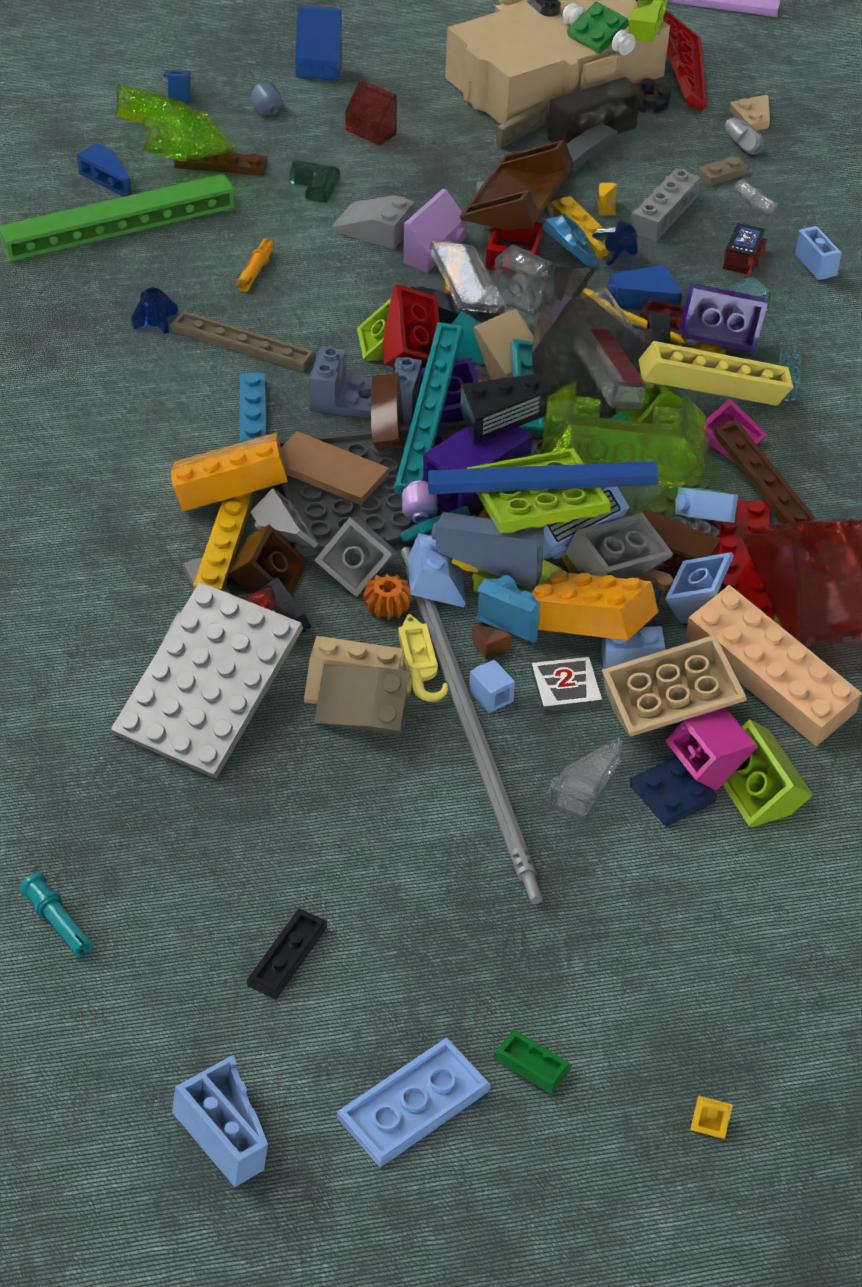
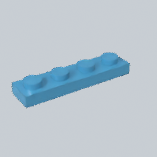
[239,373,266,443]

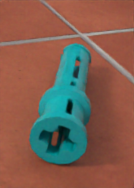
[19,872,93,958]

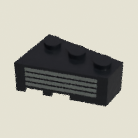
[460,373,548,444]

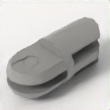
[725,118,764,155]

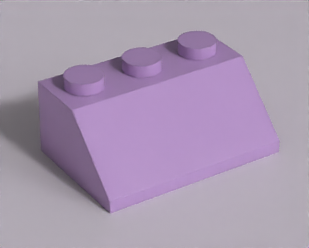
[403,189,467,273]

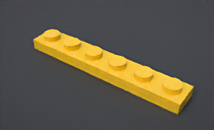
[193,492,255,591]

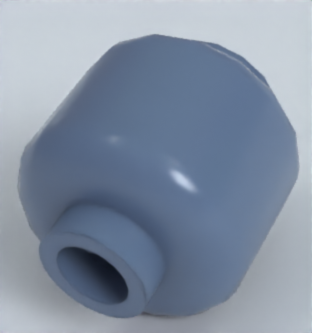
[250,82,283,116]

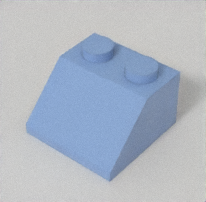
[407,533,466,607]
[665,552,734,624]
[601,626,665,669]

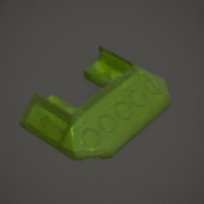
[116,84,234,161]
[541,380,706,488]

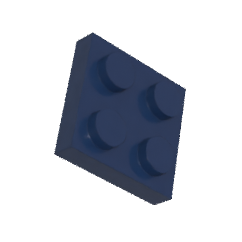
[630,756,717,827]

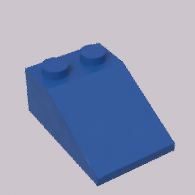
[295,5,342,81]

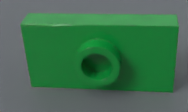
[494,1029,571,1095]

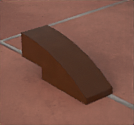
[371,373,404,450]

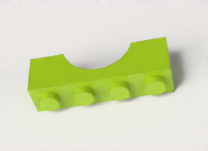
[628,0,669,43]

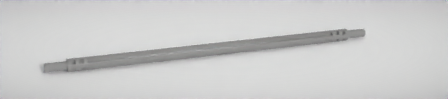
[401,547,543,904]

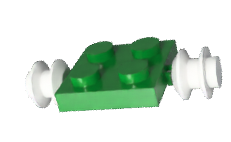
[562,1,635,55]

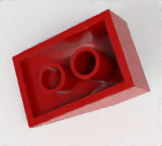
[382,284,440,368]

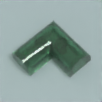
[290,160,340,203]

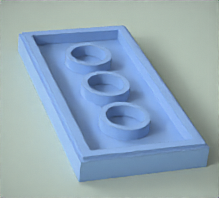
[337,1037,491,1168]

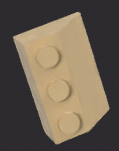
[304,636,403,704]

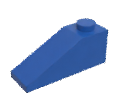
[77,143,131,197]

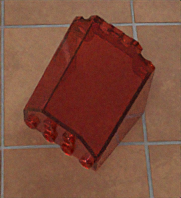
[742,518,862,648]

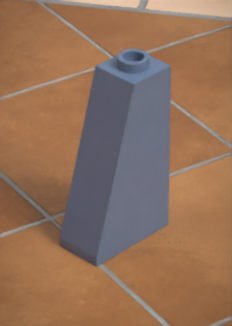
[432,512,544,590]

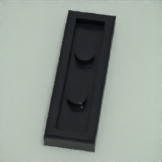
[247,908,327,1000]

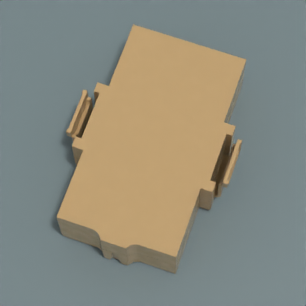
[445,0,670,124]

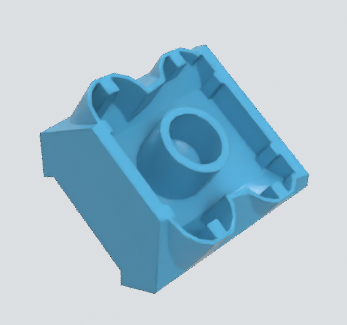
[542,214,599,267]
[475,575,540,643]

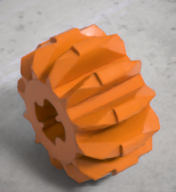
[364,573,412,621]

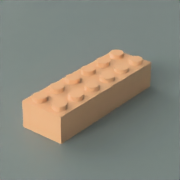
[686,585,862,747]

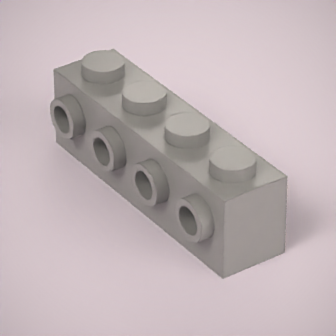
[630,169,700,242]

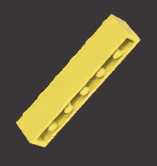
[638,341,793,406]

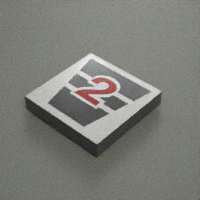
[531,657,602,713]

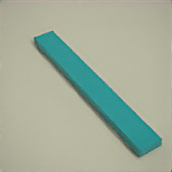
[394,322,463,494]

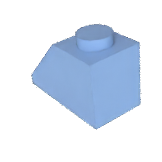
[675,487,738,523]

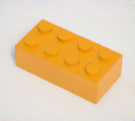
[531,570,658,641]

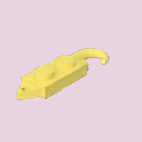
[398,614,448,702]

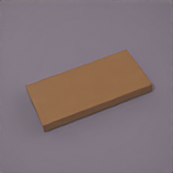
[281,431,389,505]

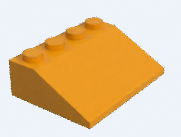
[171,432,288,512]

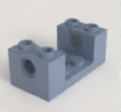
[309,347,422,425]

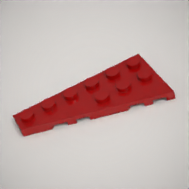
[663,10,707,111]

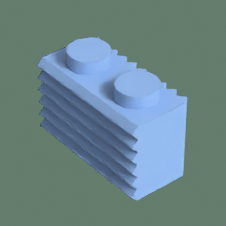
[795,226,843,280]

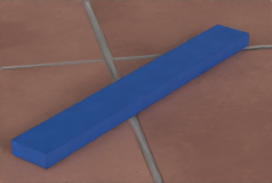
[428,461,659,494]

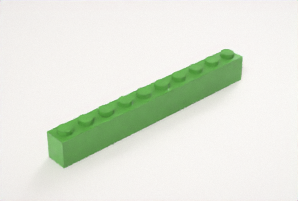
[0,174,235,262]

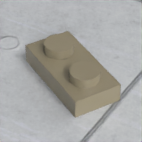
[698,156,749,186]

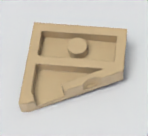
[729,94,770,131]

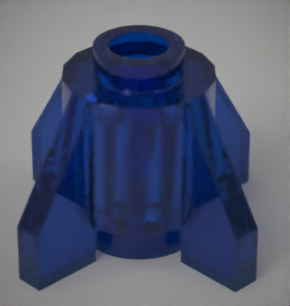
[592,220,639,266]
[131,287,178,334]

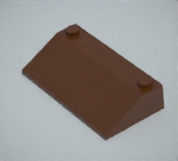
[460,140,574,231]

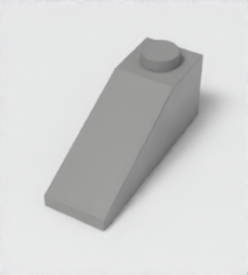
[251,488,318,548]

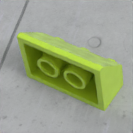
[723,719,813,827]

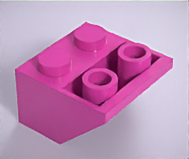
[665,707,758,791]

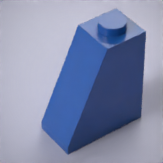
[606,265,682,313]

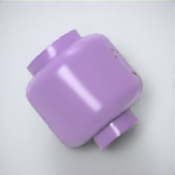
[402,480,438,523]

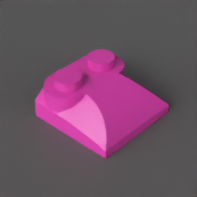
[696,399,767,464]

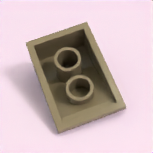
[314,664,413,737]

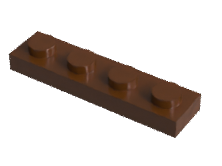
[174,148,268,176]

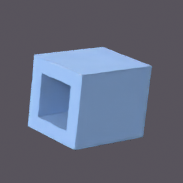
[469,660,515,713]

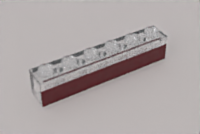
[573,327,646,409]

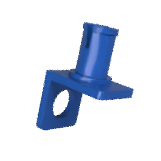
[163,69,191,102]

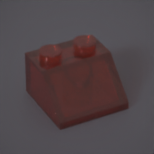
[345,80,397,146]

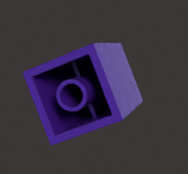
[423,424,533,516]

